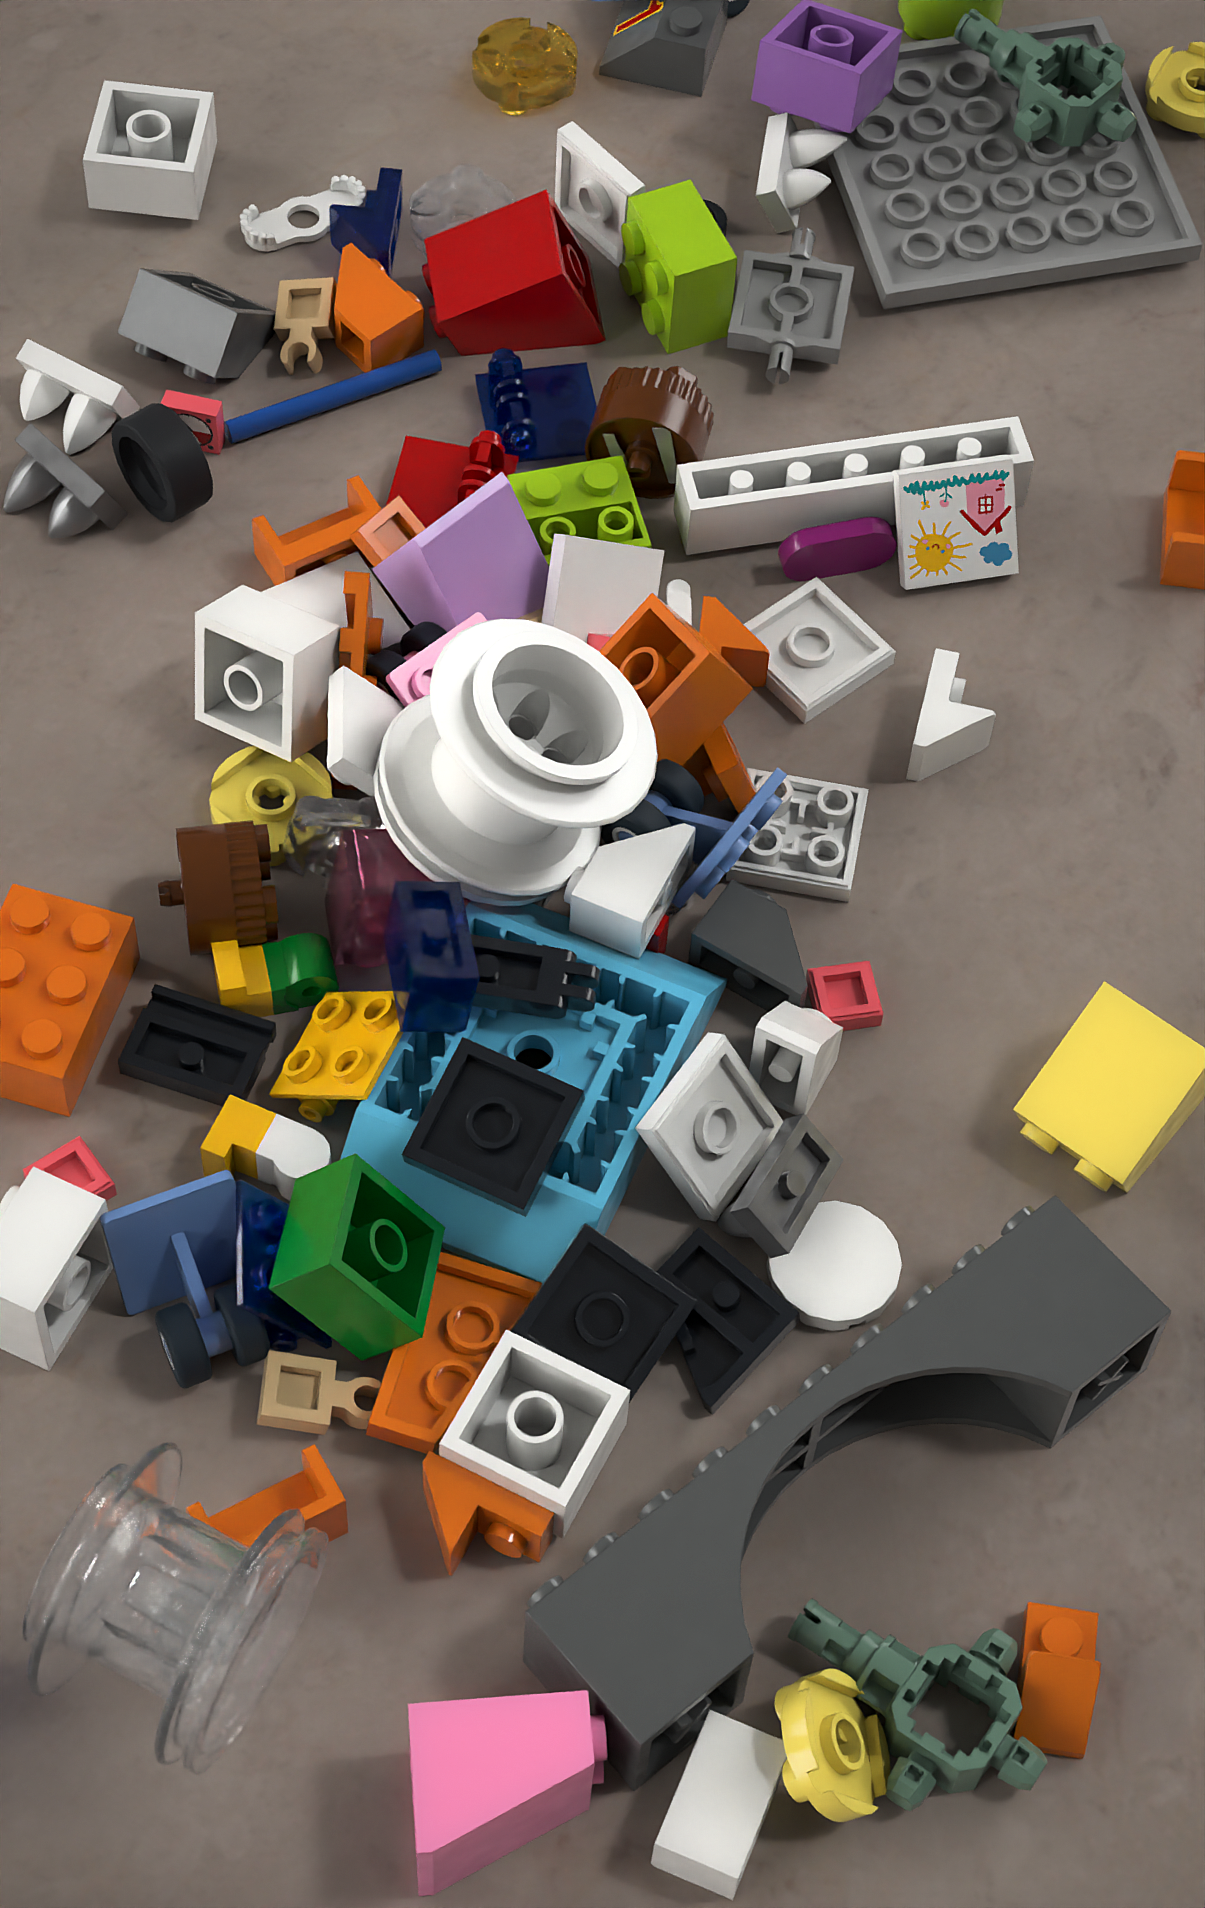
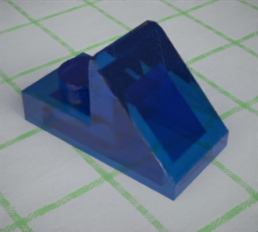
[329,167,403,279]

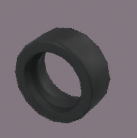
[112,403,213,522]

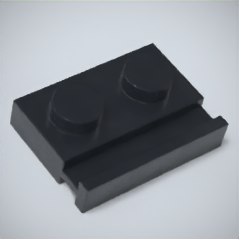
[118,984,277,1107]

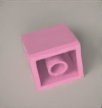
[408,1690,607,1896]

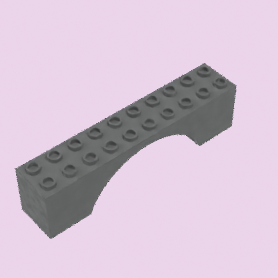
[523,1195,1172,1791]

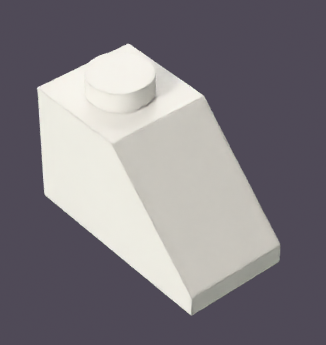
[564,823,696,959]
[749,1001,843,1115]

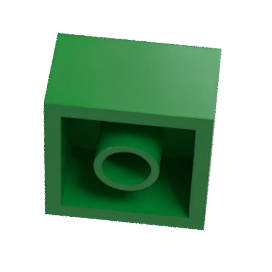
[269,1153,445,1361]

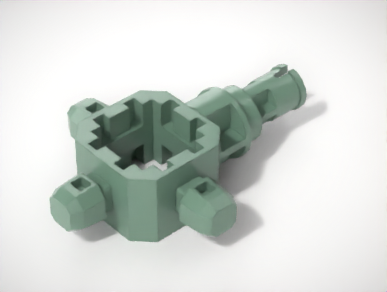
[955,9,1137,146]
[788,1598,1048,1811]

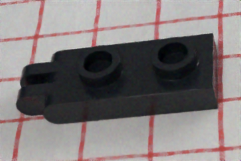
[416,928,601,1019]

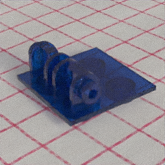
[475,348,597,463]
[235,1179,332,1352]

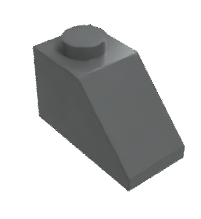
[688,879,808,1012]

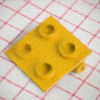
[269,991,422,1122]

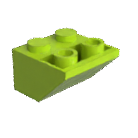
[507,455,652,566]

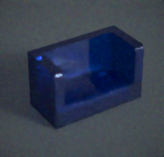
[383,881,479,1032]

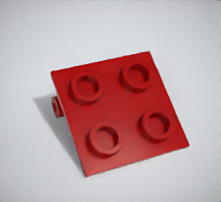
[386,430,519,528]

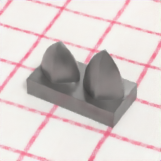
[3,423,128,538]
[717,1113,844,1258]

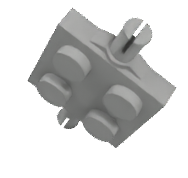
[727,227,854,384]

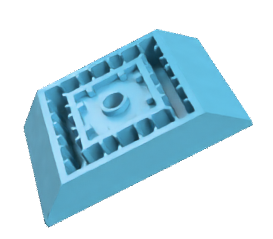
[340,901,727,1283]

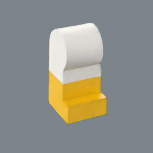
[200,1094,331,1201]

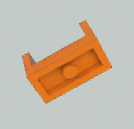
[1160,450,1205,590]
[252,475,381,586]
[186,1444,348,1596]

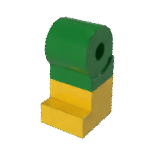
[211,933,339,1017]

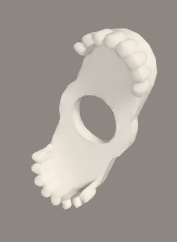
[240,175,366,252]

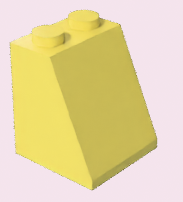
[1013,981,1205,1193]

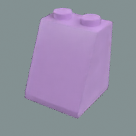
[372,472,549,632]

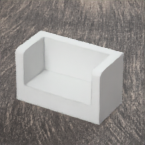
[651,1710,787,1900]

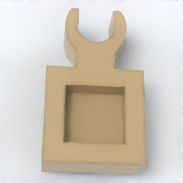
[274,277,337,375]
[257,1350,381,1435]

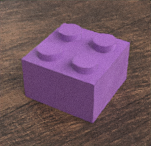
[751,0,903,134]

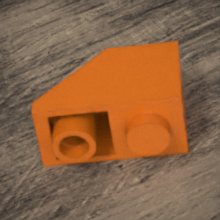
[334,243,425,373]

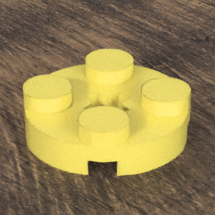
[1145,42,1205,139]
[209,746,334,867]
[775,1668,890,1822]

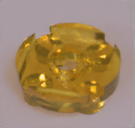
[472,17,578,116]

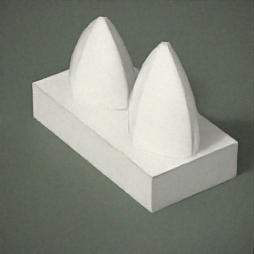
[756,112,847,233]
[16,339,140,455]

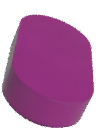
[778,517,897,581]

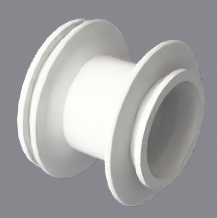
[374,619,658,906]

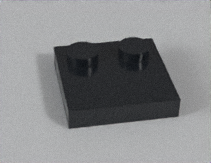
[402,1037,585,1217]
[510,1223,698,1403]

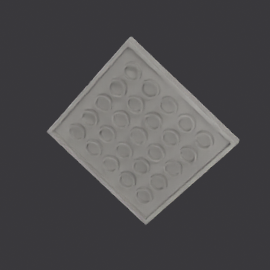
[813,15,1203,309]

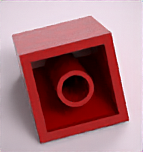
[422,189,606,356]

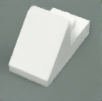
[906,648,996,782]

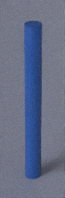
[224,349,442,444]

